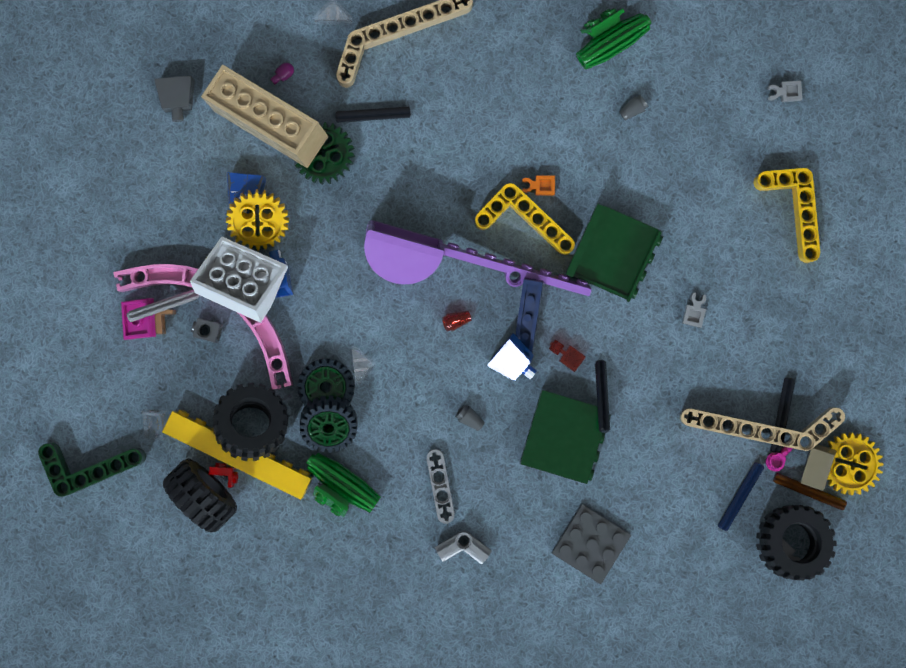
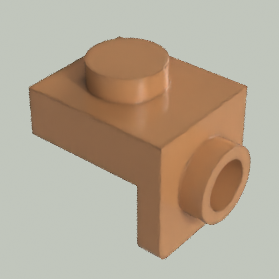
[155,309,176,335]

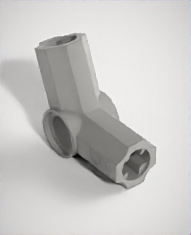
[435,530,492,564]

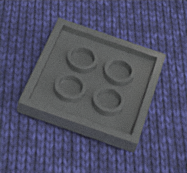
[552,504,631,584]

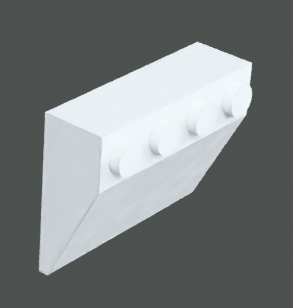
[190,237,288,323]

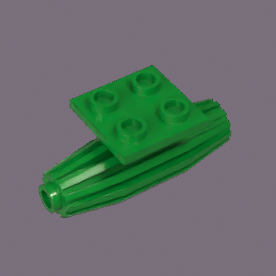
[576,8,651,70]
[306,453,381,517]

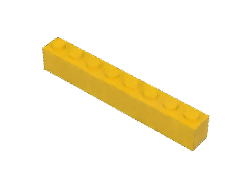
[162,409,313,500]

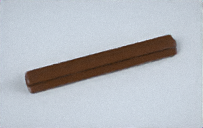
[773,473,847,510]

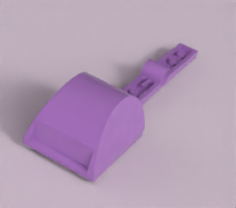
[364,220,592,296]

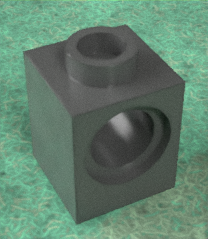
[191,318,223,343]

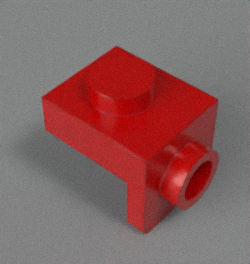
[209,463,238,488]

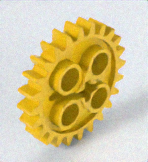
[226,189,289,251]
[827,432,884,495]

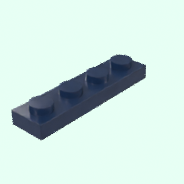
[515,277,544,354]

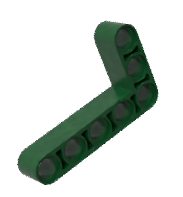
[38,443,146,497]

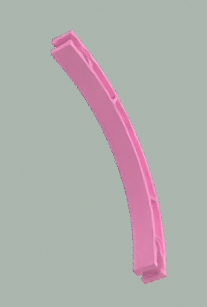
[113,264,293,390]

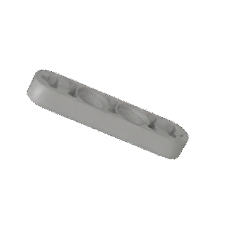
[427,449,454,524]

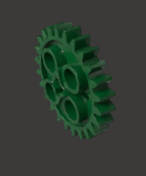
[295,122,355,185]

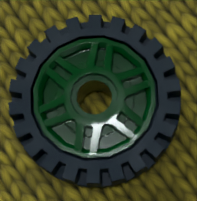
[297,359,355,407]
[300,395,357,453]

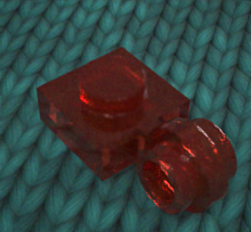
[549,340,586,372]

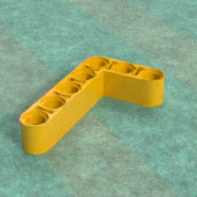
[753,168,820,263]
[475,183,575,255]

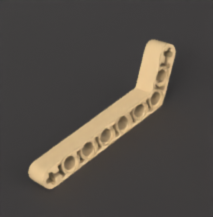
[336,0,473,88]
[680,407,845,451]

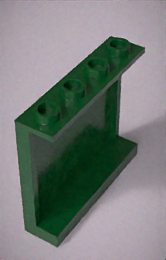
[566,202,663,302]
[520,390,611,484]

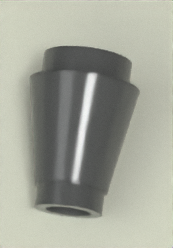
[619,94,649,121]
[455,405,485,431]

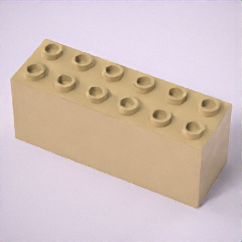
[201,64,328,168]

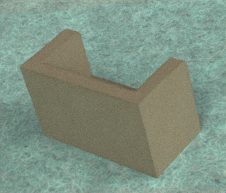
[801,444,837,491]

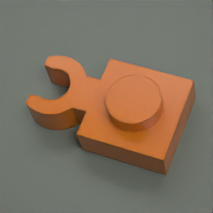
[522,176,555,196]

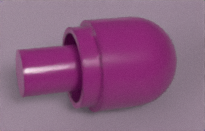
[270,62,294,85]

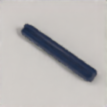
[718,462,764,531]

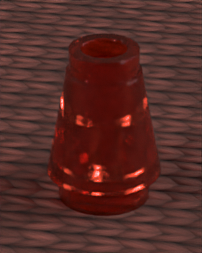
[442,310,472,332]

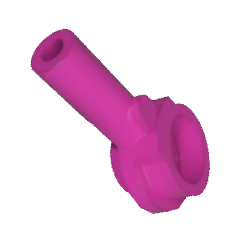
[765,447,793,472]

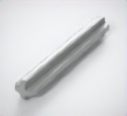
[127,289,199,322]

